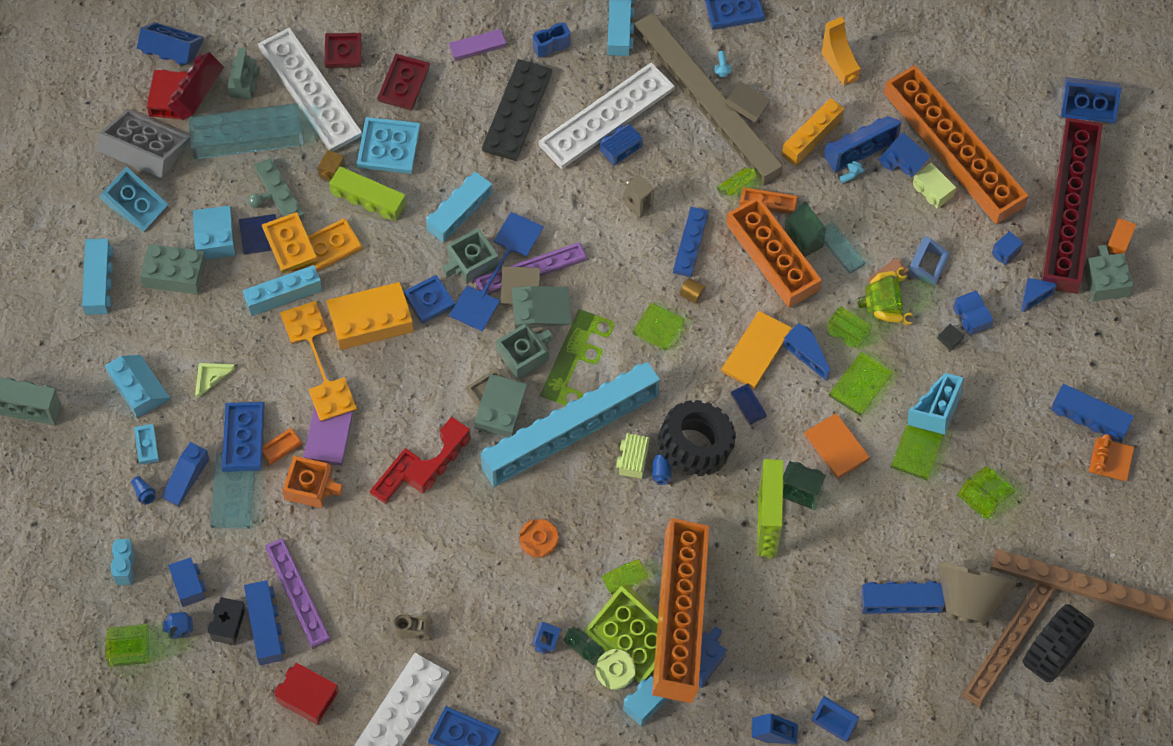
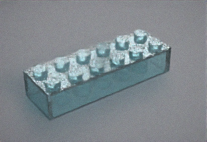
[188,103,304,160]

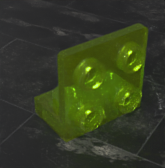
[957,466,1015,520]

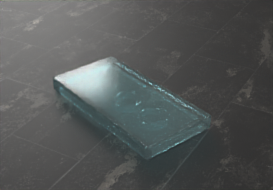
[210,453,255,529]

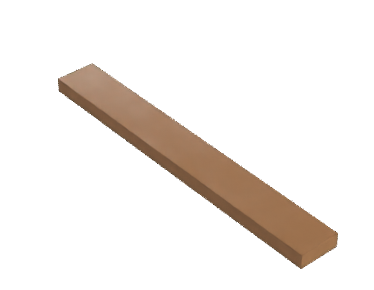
[962,583,1056,707]

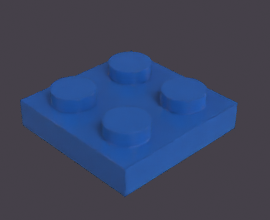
[403,274,455,324]

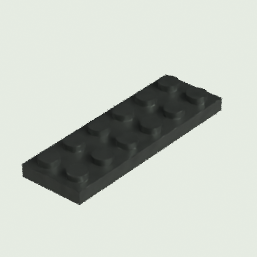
[482,59,552,161]

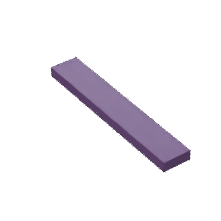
[475,242,587,294]
[265,538,331,649]

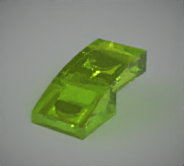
[601,559,648,594]

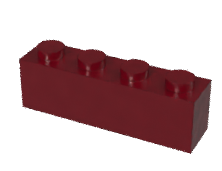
[167,52,224,121]

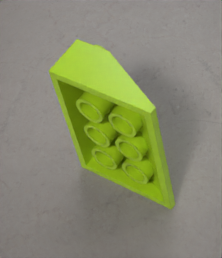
[584,586,659,683]

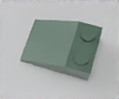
[512,286,572,329]
[474,374,527,437]

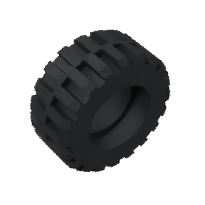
[658,400,736,476]
[1023,604,1094,683]

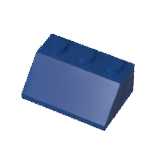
[137,22,204,65]
[1061,77,1122,124]

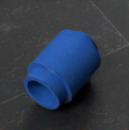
[652,454,672,485]

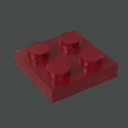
[324,33,362,68]

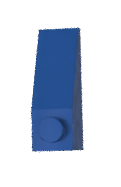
[783,323,830,381]
[161,442,210,507]

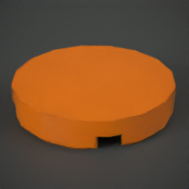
[519,519,559,558]

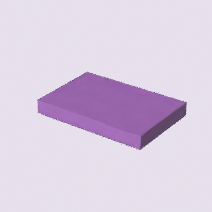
[303,406,353,466]

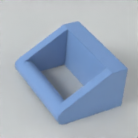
[908,236,950,285]

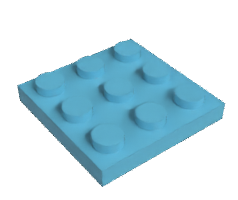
[357,117,420,174]

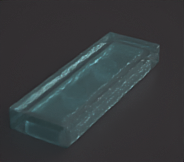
[817,222,865,274]

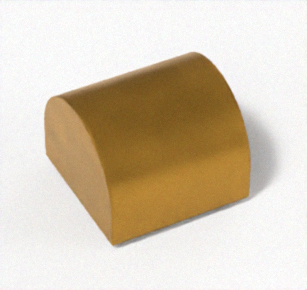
[680,278,706,304]

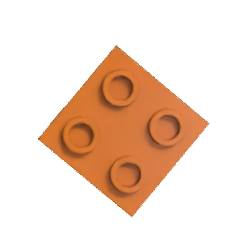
[1088,434,1134,482]

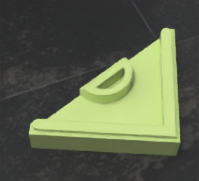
[195,363,235,398]

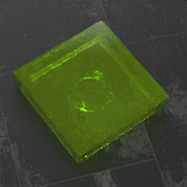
[633,302,684,351]

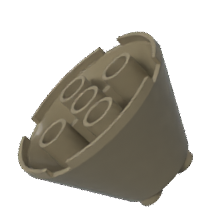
[937,561,1017,627]

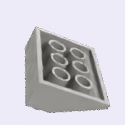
[97,109,191,178]

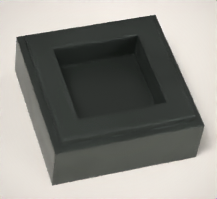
[937,324,965,350]

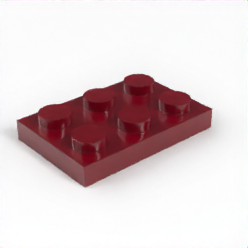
[377,53,430,111]

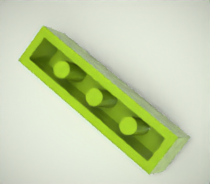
[329,166,406,221]

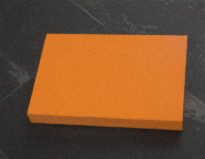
[804,413,870,479]

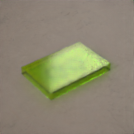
[829,352,893,416]
[890,421,944,481]

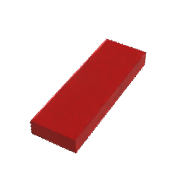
[369,448,421,504]

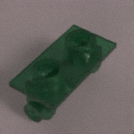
[563,627,605,666]

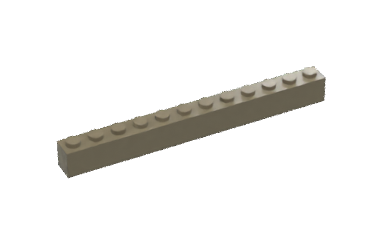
[634,13,782,186]

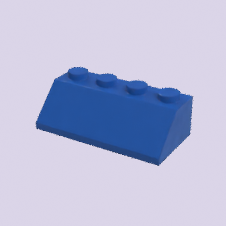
[824,116,901,173]

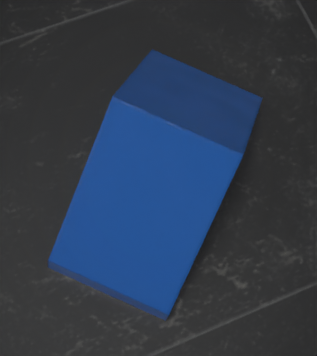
[1021,278,1057,312]

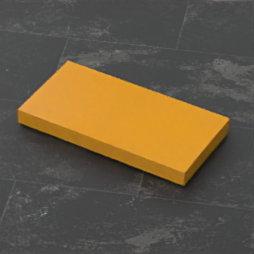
[290,218,363,273]
[721,311,792,389]

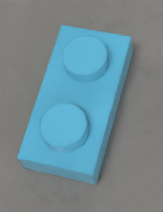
[134,424,159,465]

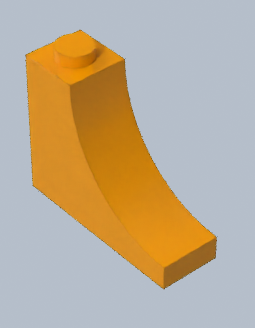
[821,16,861,86]

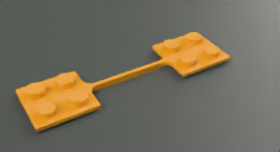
[280,301,357,422]

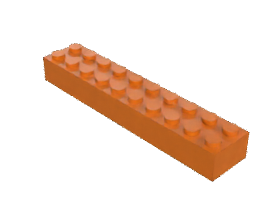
[884,65,1029,225]
[652,518,709,703]

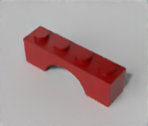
[403,416,471,494]

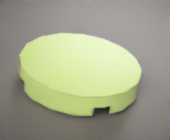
[596,649,636,690]

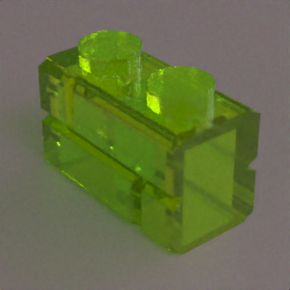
[827,306,872,349]

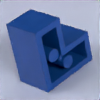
[878,132,930,177]

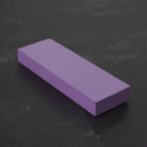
[449,29,506,61]

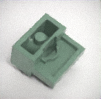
[228,47,259,99]

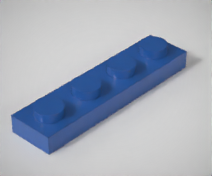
[673,207,709,277]

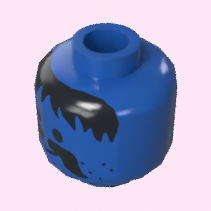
[163,612,193,639]

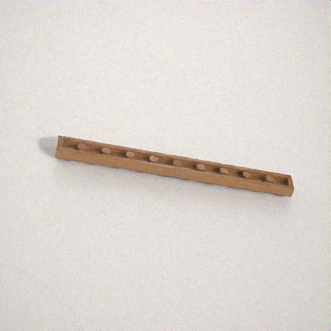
[991,549,1173,623]

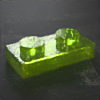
[716,167,757,196]

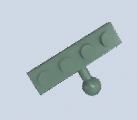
[248,158,304,219]

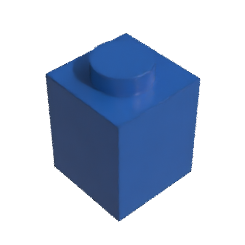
[992,231,1023,265]

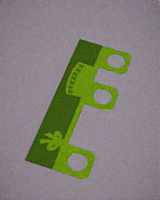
[540,309,614,406]

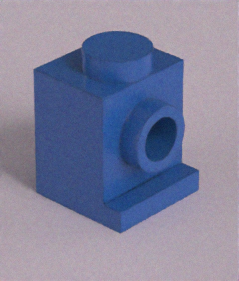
[531,622,561,655]

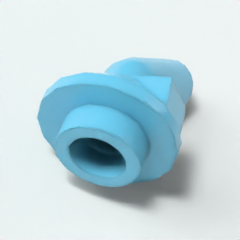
[714,51,732,77]
[840,161,865,183]

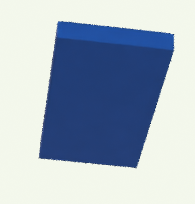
[222,402,265,472]

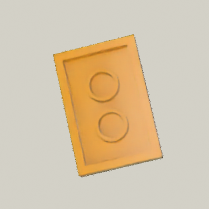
[262,212,317,274]

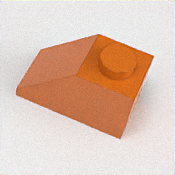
[1107,218,1136,255]

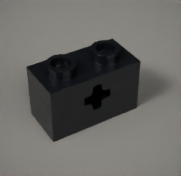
[208,597,246,646]

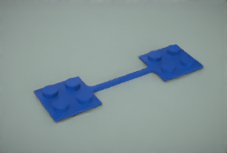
[449,212,544,332]

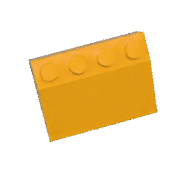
[326,282,414,350]

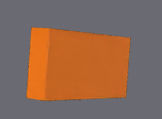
[262,428,302,465]

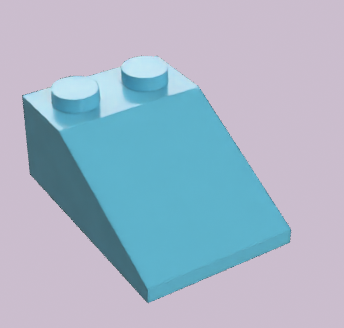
[99,166,168,232]
[193,206,236,260]

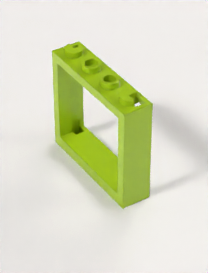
[757,459,783,559]

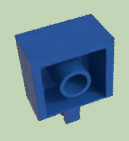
[699,626,727,688]

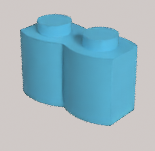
[111,539,135,585]

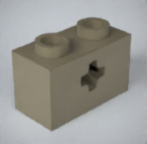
[624,174,654,218]

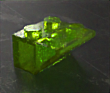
[105,624,150,667]

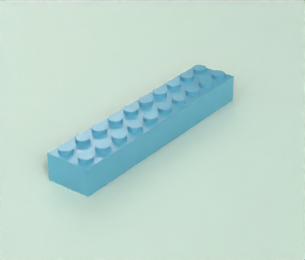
[480,362,660,488]

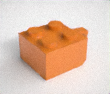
[282,456,343,508]

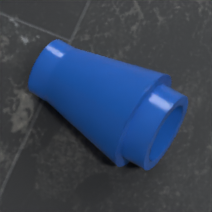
[131,476,156,505]

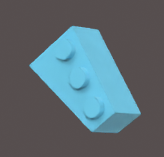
[908,373,963,435]

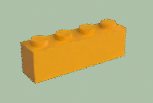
[782,98,845,166]

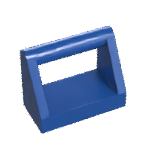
[812,696,859,742]

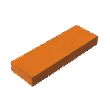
[740,187,798,215]

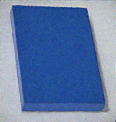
[704,0,765,30]
[428,706,501,746]

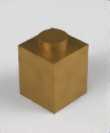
[318,150,345,181]

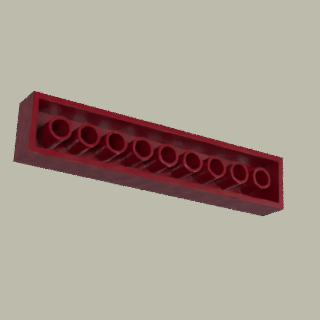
[1041,117,1103,294]

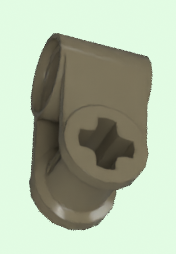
[394,614,433,641]

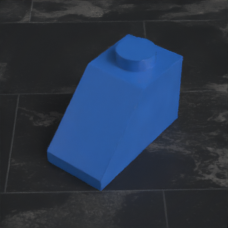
[752,713,798,744]

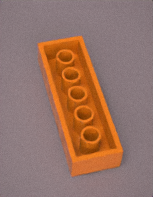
[726,196,822,308]

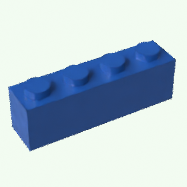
[1051,384,1134,443]
[244,580,286,666]
[861,581,944,614]

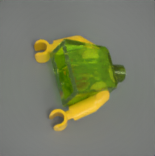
[857,267,913,326]

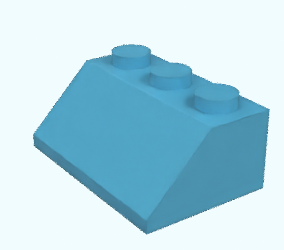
[105,355,170,418]

